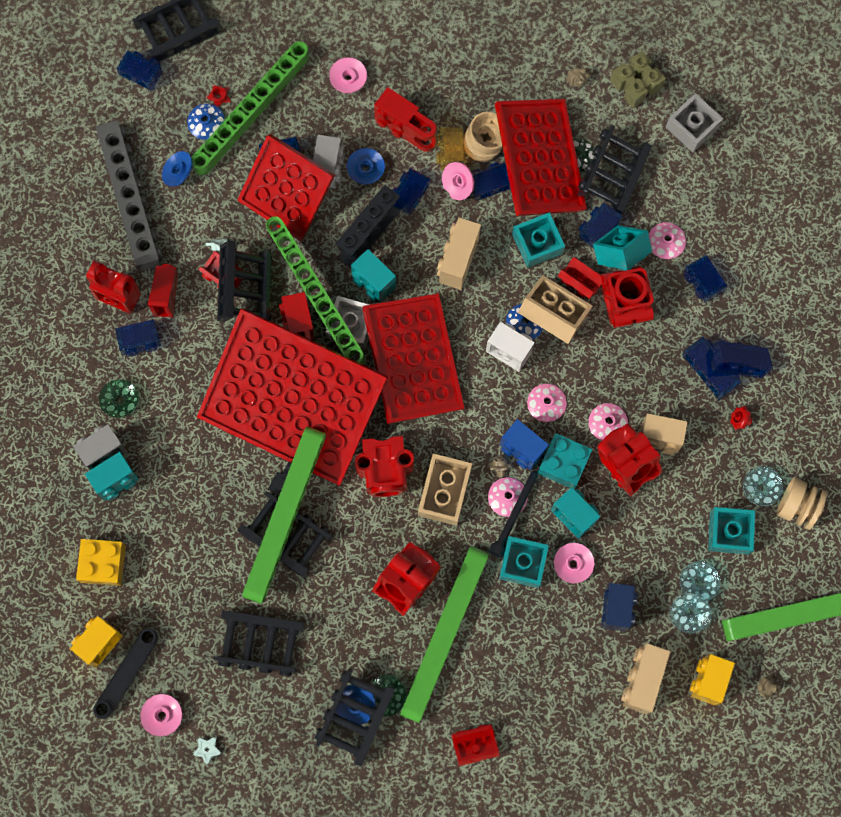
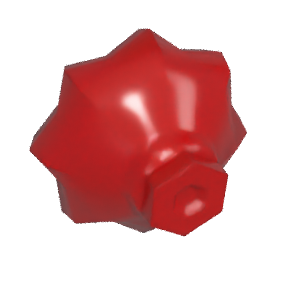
[730,406,753,430]

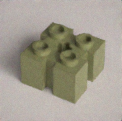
[610,51,666,108]

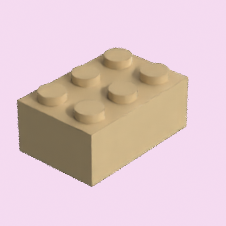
[437,218,481,290]
[518,275,593,344]
[418,454,472,526]
[621,643,670,714]

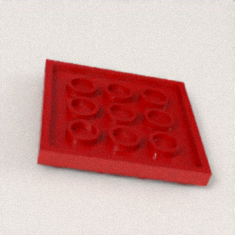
[237,134,335,241]

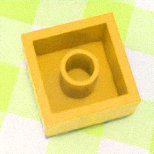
[76,539,126,586]
[70,616,124,668]
[690,654,735,705]

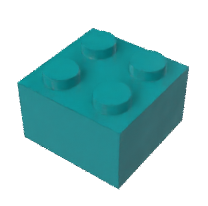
[512,212,565,268]
[593,225,652,271]
[351,249,396,303]
[538,433,592,489]
[85,452,139,501]
[551,487,600,539]
[708,507,755,555]
[499,536,549,588]

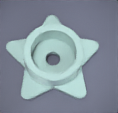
[206,238,228,251]
[193,737,221,764]

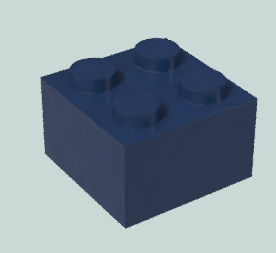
[601,583,637,632]

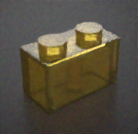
[436,127,464,171]

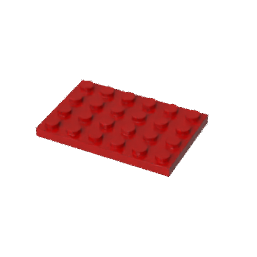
[494,99,587,217]
[362,293,465,424]

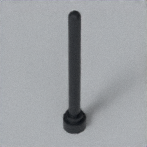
[488,471,538,558]

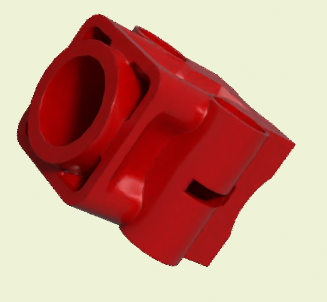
[601,266,654,328]
[598,424,662,497]
[355,436,414,497]
[372,542,441,616]

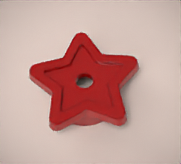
[206,85,231,107]

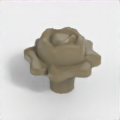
[566,67,589,87]
[488,456,512,477]
[757,674,780,700]

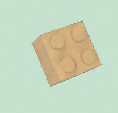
[640,414,687,455]

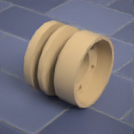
[463,112,503,162]
[776,477,827,530]

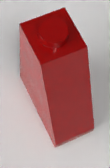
[148,264,178,318]

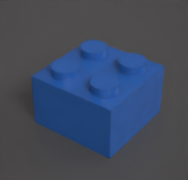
[500,419,549,471]

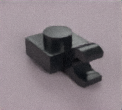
[268,462,292,496]

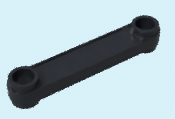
[93,628,159,719]

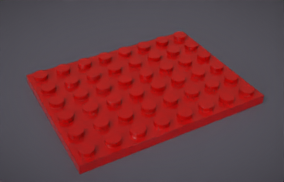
[196,308,388,486]

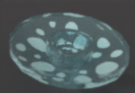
[743,466,783,506]
[680,561,720,602]
[670,593,711,633]

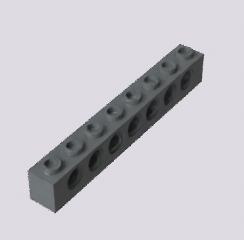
[95,120,163,272]

